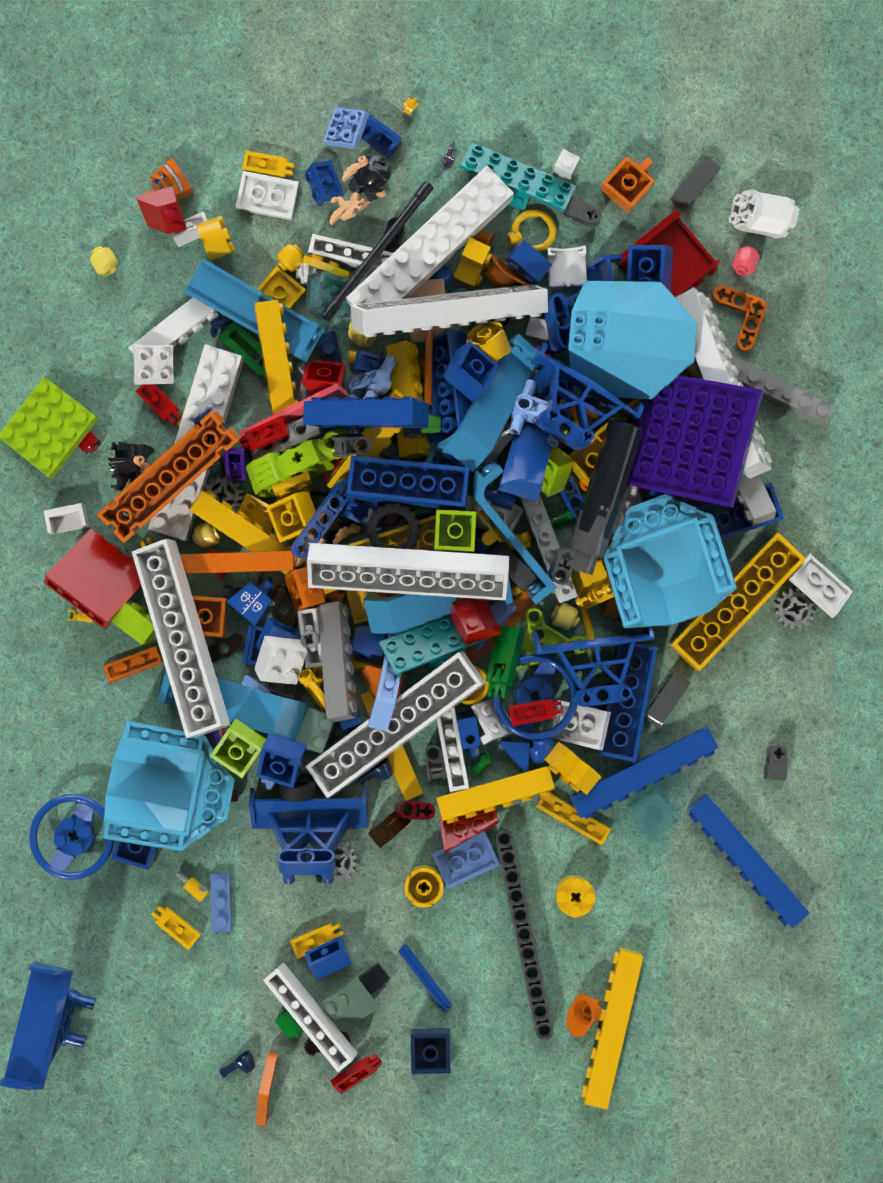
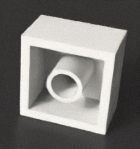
[254,636,307,685]

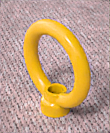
[507,209,557,253]
[297,669,326,713]

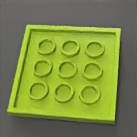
[0,376,99,479]

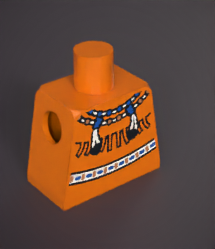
[145,158,194,200]

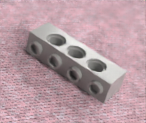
[250,418,327,460]

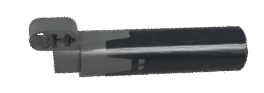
[548,419,644,585]

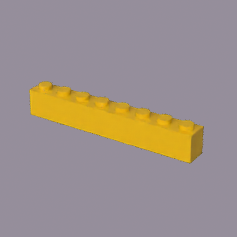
[581,947,643,1110]

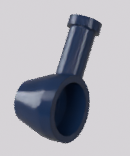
[357,759,393,785]
[219,1050,256,1078]

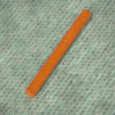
[424,329,433,406]

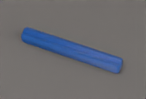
[399,945,451,1011]

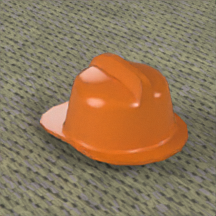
[485,255,528,287]
[566,994,601,1037]

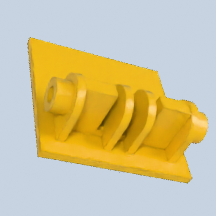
[237,493,273,535]
[475,509,502,545]
[570,560,615,610]

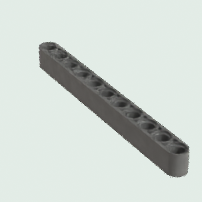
[495,829,553,1040]

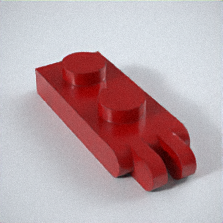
[135,384,182,425]
[239,416,290,451]
[508,699,563,726]
[330,1054,382,1094]

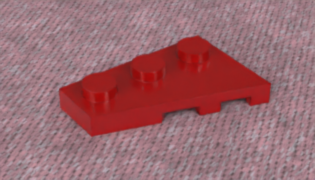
[438,810,499,853]

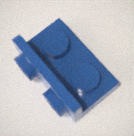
[305,160,344,206]

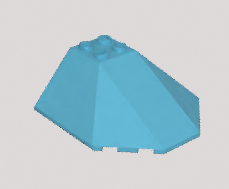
[568,281,697,399]
[604,494,737,628]
[102,721,235,851]

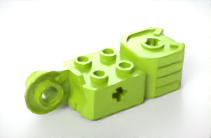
[246,428,349,499]

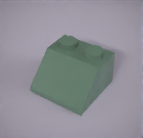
[296,707,339,753]
[321,976,380,1024]

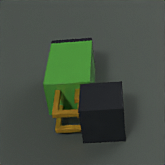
[403,414,442,439]

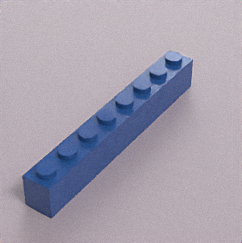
[568,727,719,819]
[687,793,810,929]

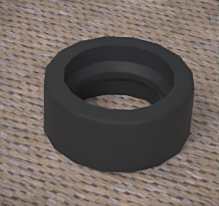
[279,773,316,802]

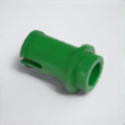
[549,509,573,529]
[470,751,493,777]

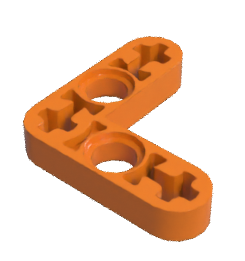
[712,285,767,352]
[256,1052,278,1127]

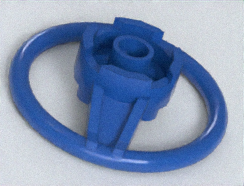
[493,654,577,739]
[29,794,114,880]

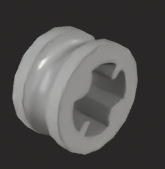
[301,630,320,648]

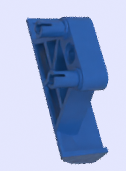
[539,254,622,355]
[530,342,644,450]
[484,421,552,510]
[531,626,655,707]
[249,787,368,884]
[0,961,96,1090]

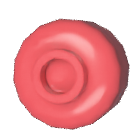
[732,246,760,276]

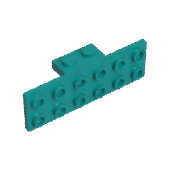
[459,143,576,211]
[379,615,497,675]

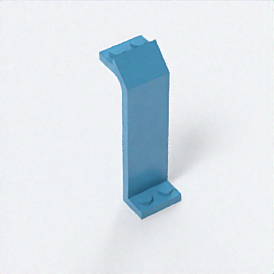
[184,259,325,362]
[436,334,541,472]
[470,461,557,604]
[363,578,513,635]
[157,671,307,741]

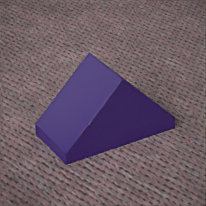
[224,448,246,482]

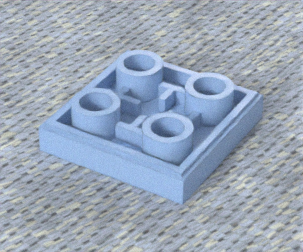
[324,107,369,150]

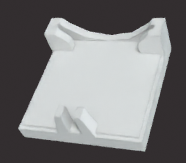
[547,246,587,289]
[132,344,174,385]
[471,699,513,745]

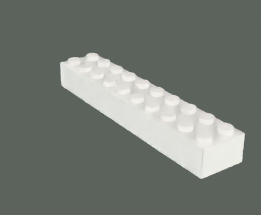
[346,166,514,305]
[350,284,548,337]
[675,288,772,479]
[148,345,245,541]
[132,539,230,738]
[307,543,509,600]
[305,652,486,798]

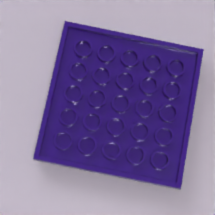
[627,375,764,508]

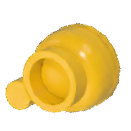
[506,530,532,550]

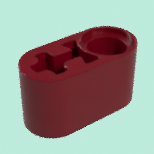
[395,801,435,820]

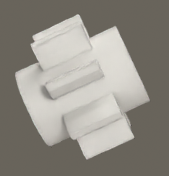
[296,263,320,285]

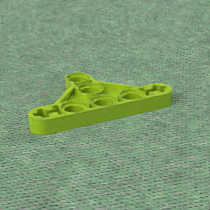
[502,607,588,669]

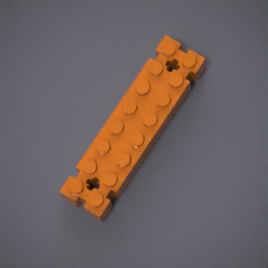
[96,408,241,543]

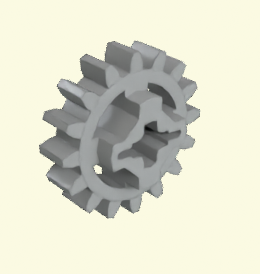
[204,475,244,513]
[773,588,816,630]
[321,841,359,883]

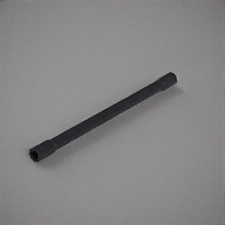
[321,181,434,322]

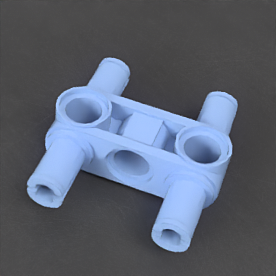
[348,355,398,399]
[509,380,574,447]

